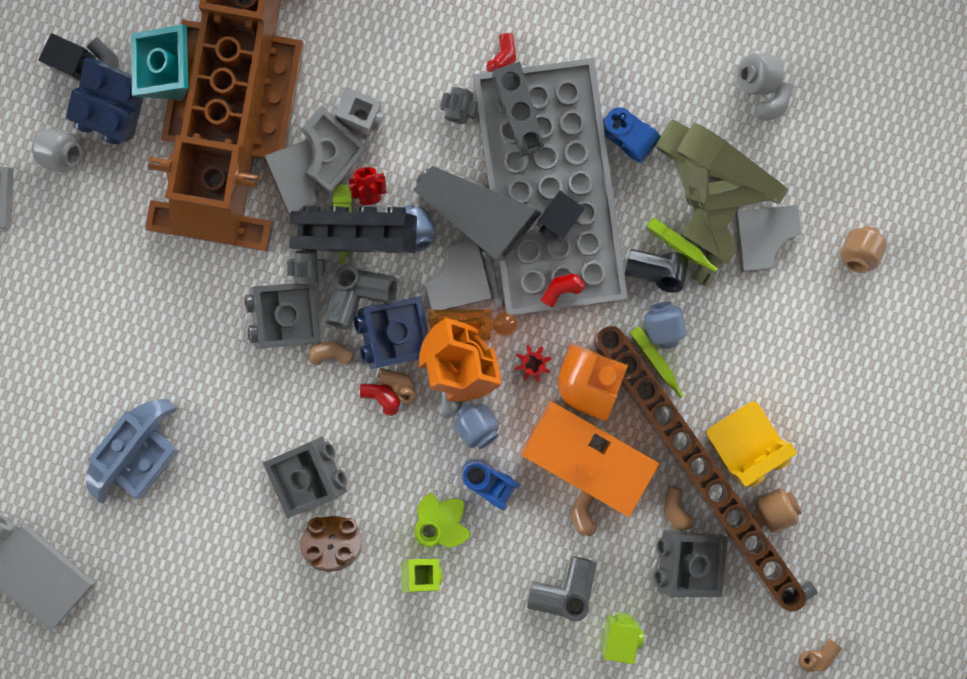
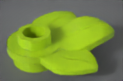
[414,492,471,548]

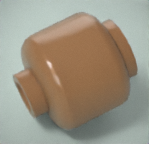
[840,226,887,273]
[753,488,802,533]

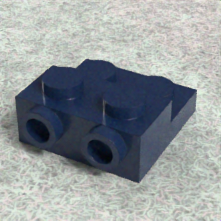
[65,57,143,144]
[354,296,429,369]

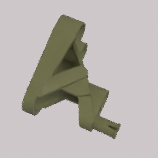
[654,120,788,288]

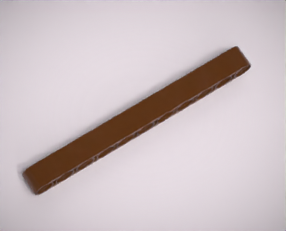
[594,326,806,612]

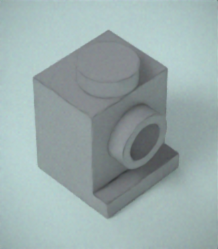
[335,87,384,136]

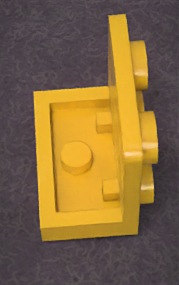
[706,401,798,487]

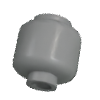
[737,53,784,95]
[32,129,82,172]

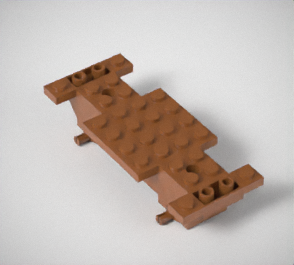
[145,0,305,252]

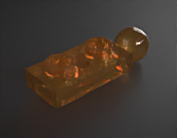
[429,309,518,340]

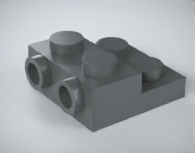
[244,283,321,349]
[263,436,347,518]
[653,530,728,597]

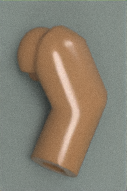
[308,340,355,366]
[377,368,416,404]
[664,486,694,531]
[570,490,597,537]
[798,639,842,672]

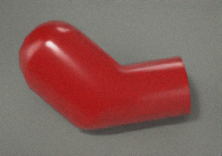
[486,33,516,72]
[540,273,585,308]
[360,383,400,416]

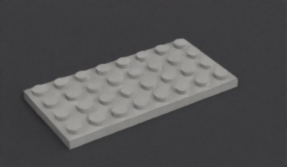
[473,58,628,316]

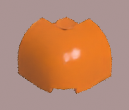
[419,317,502,402]
[557,342,628,421]

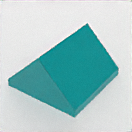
[131,24,188,101]

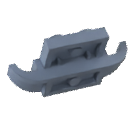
[86,399,179,504]

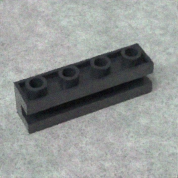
[289,206,417,254]

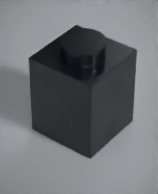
[38,33,96,82]
[536,190,585,242]

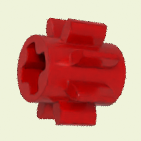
[349,167,387,205]
[514,345,552,382]

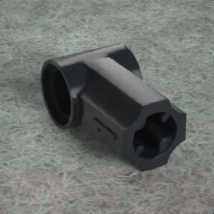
[625,249,688,293]

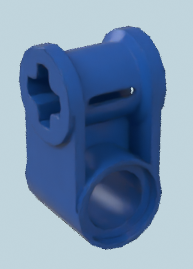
[603,107,661,163]
[462,459,521,511]

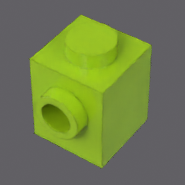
[401,559,443,593]
[600,612,644,665]

